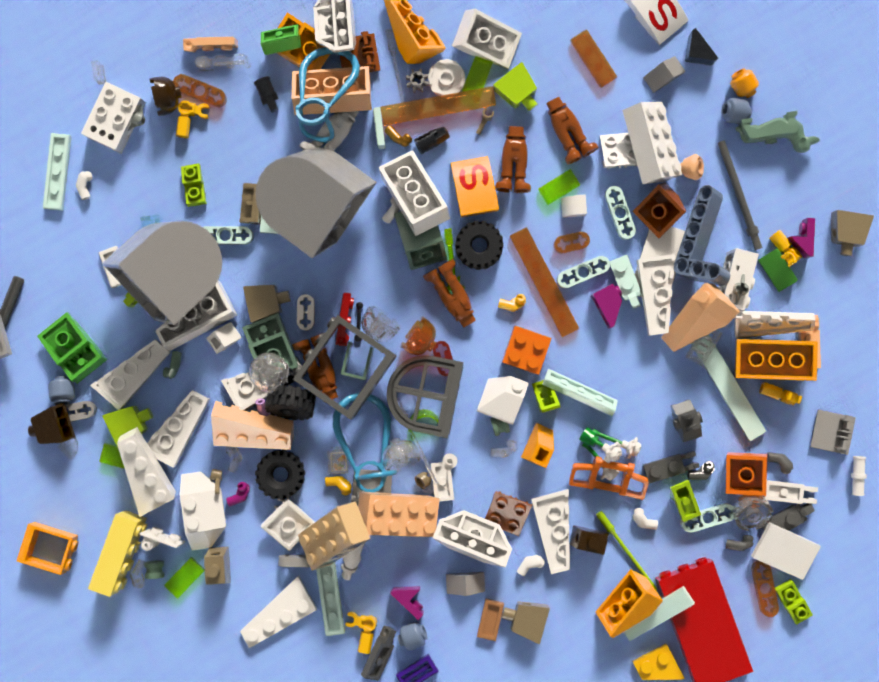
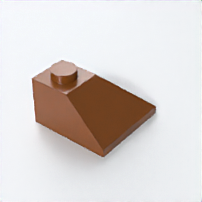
[632,182,686,239]

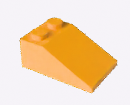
[596,569,663,638]

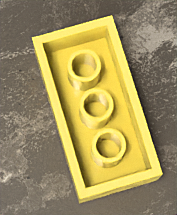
[88,510,147,597]

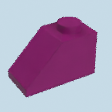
[590,284,622,329]

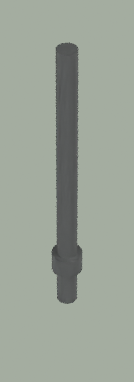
[718,140,763,250]

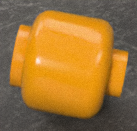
[730,68,759,98]

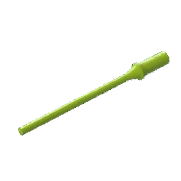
[596,511,657,590]

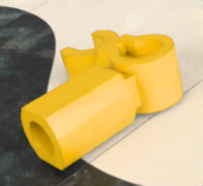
[176,100,210,139]
[769,230,802,267]
[759,382,803,406]
[345,611,377,654]

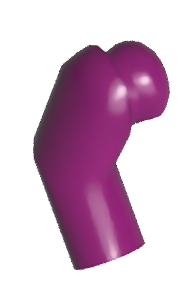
[226,482,250,507]

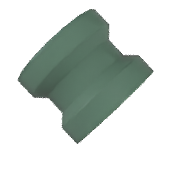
[490,417,510,436]
[144,560,164,579]

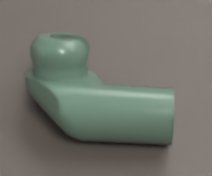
[163,351,182,379]

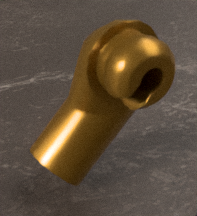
[385,125,413,147]

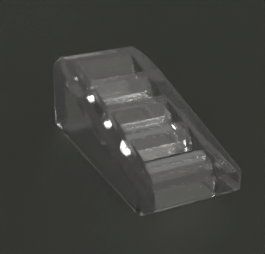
[686,329,723,367]

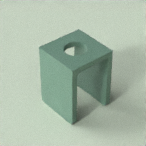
[341,342,374,380]

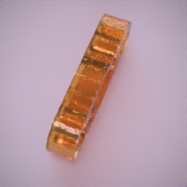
[173,74,227,107]
[751,560,779,617]

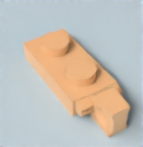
[183,37,238,53]

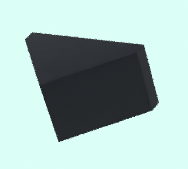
[685,28,719,65]

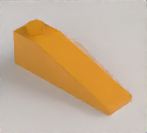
[384,0,446,64]

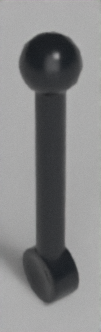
[354,302,363,342]

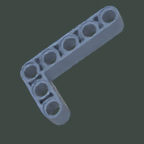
[673,185,731,286]

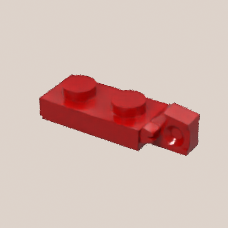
[335,292,354,346]

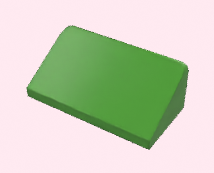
[260,24,301,55]
[758,249,798,292]

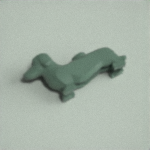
[736,111,820,153]

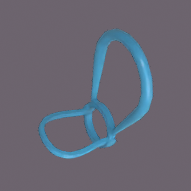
[295,47,360,142]
[332,392,397,492]

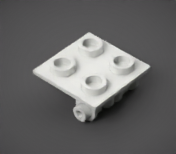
[600,133,638,169]
[140,527,186,551]

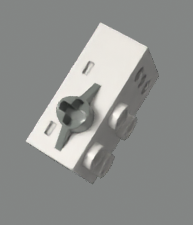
[81,82,146,154]
[718,248,759,311]

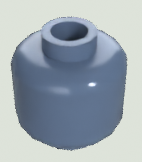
[721,98,752,124]
[48,376,75,405]
[397,622,428,651]

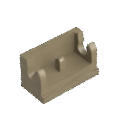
[239,183,261,225]

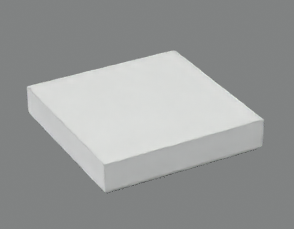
[261,498,315,551]

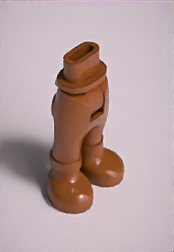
[546,97,599,165]
[495,126,531,193]
[423,259,476,328]
[292,333,338,402]

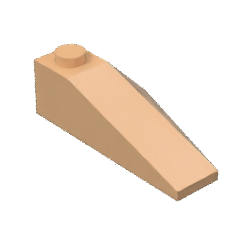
[661,283,740,352]

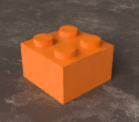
[501,326,552,375]
[726,452,768,496]

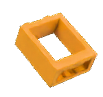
[16,522,79,575]

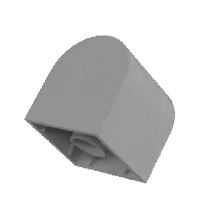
[256,147,377,258]
[102,221,222,325]

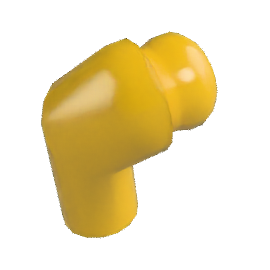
[498,294,526,312]
[325,476,352,496]

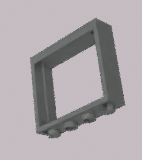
[293,315,397,420]

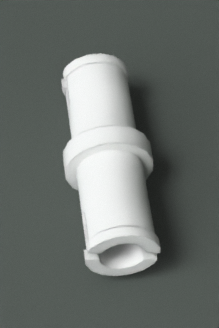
[851,456,867,496]

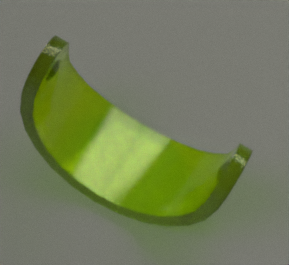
[409,409,439,440]

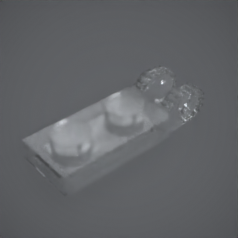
[195,53,251,71]

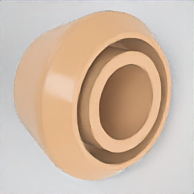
[681,154,704,180]

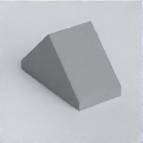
[643,56,686,93]
[446,572,485,596]

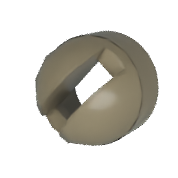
[415,472,431,489]

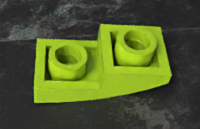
[181,163,207,207]
[774,579,813,625]

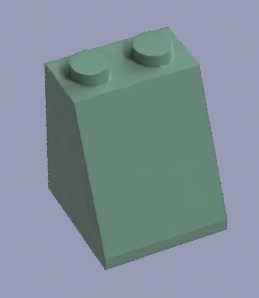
[394,211,447,270]

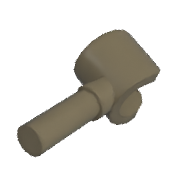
[476,107,494,135]
[210,469,222,495]

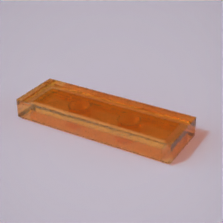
[570,29,617,88]

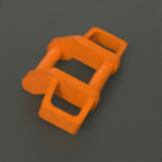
[569,456,649,500]

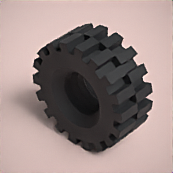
[455,220,504,270]
[265,385,316,420]
[255,450,305,500]

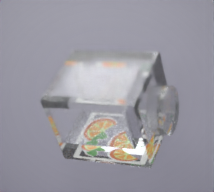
[327,446,350,475]

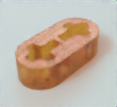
[553,232,590,254]

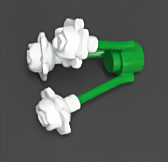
[579,427,641,481]

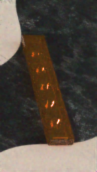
[380,86,496,126]
[509,227,580,337]

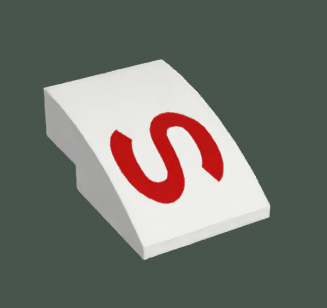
[624,0,689,45]

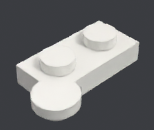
[431,453,457,502]

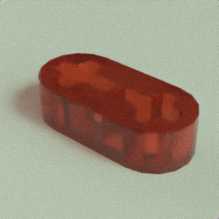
[433,341,453,376]

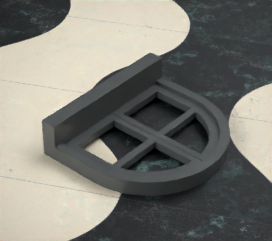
[387,355,464,439]

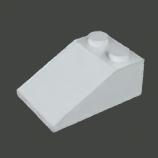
[452,9,522,69]

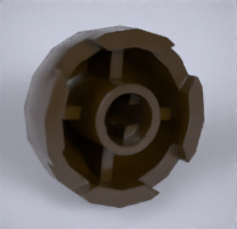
[149,76,182,116]

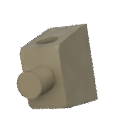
[831,210,874,256]
[243,285,291,323]
[204,546,231,585]
[502,601,550,644]

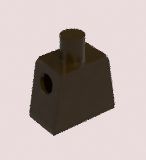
[28,403,76,444]
[569,525,609,555]

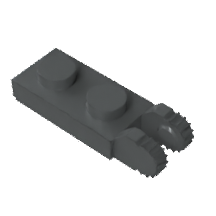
[643,451,700,483]

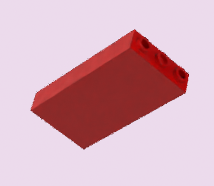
[655,557,753,682]

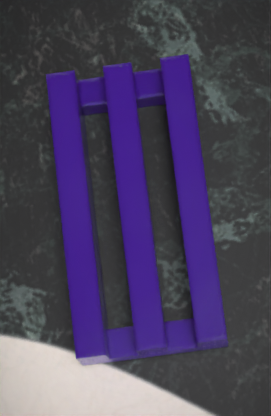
[396,654,439,682]

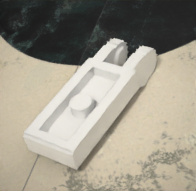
[762,480,818,504]

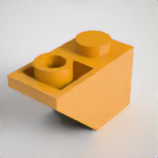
[521,423,554,468]

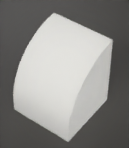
[561,194,587,218]
[206,322,242,354]

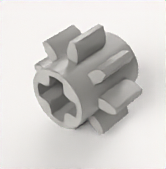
[406,68,429,93]

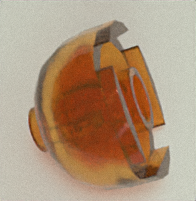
[400,316,437,355]

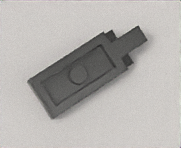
[760,503,815,531]
[361,625,396,681]

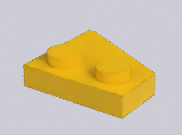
[632,643,684,680]

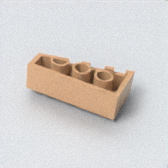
[211,401,294,450]

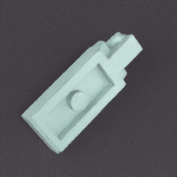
[610,255,641,309]

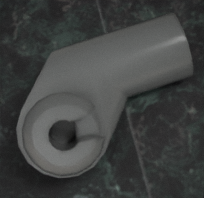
[767,452,793,474]
[688,461,714,480]
[726,535,754,551]

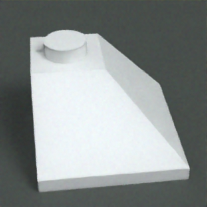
[477,376,529,425]

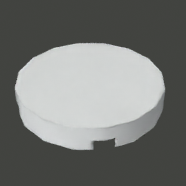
[428,59,466,98]

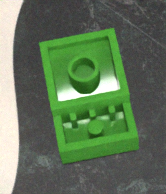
[37,312,107,384]

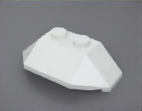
[313,0,356,53]
[180,471,226,551]
[433,510,512,568]

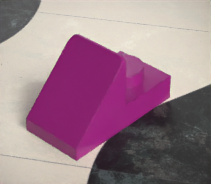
[787,218,815,258]
[390,586,424,620]

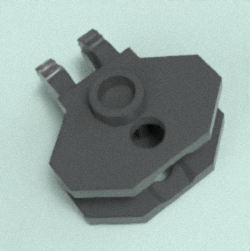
[670,399,703,442]

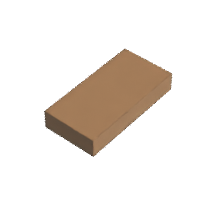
[477,598,504,641]

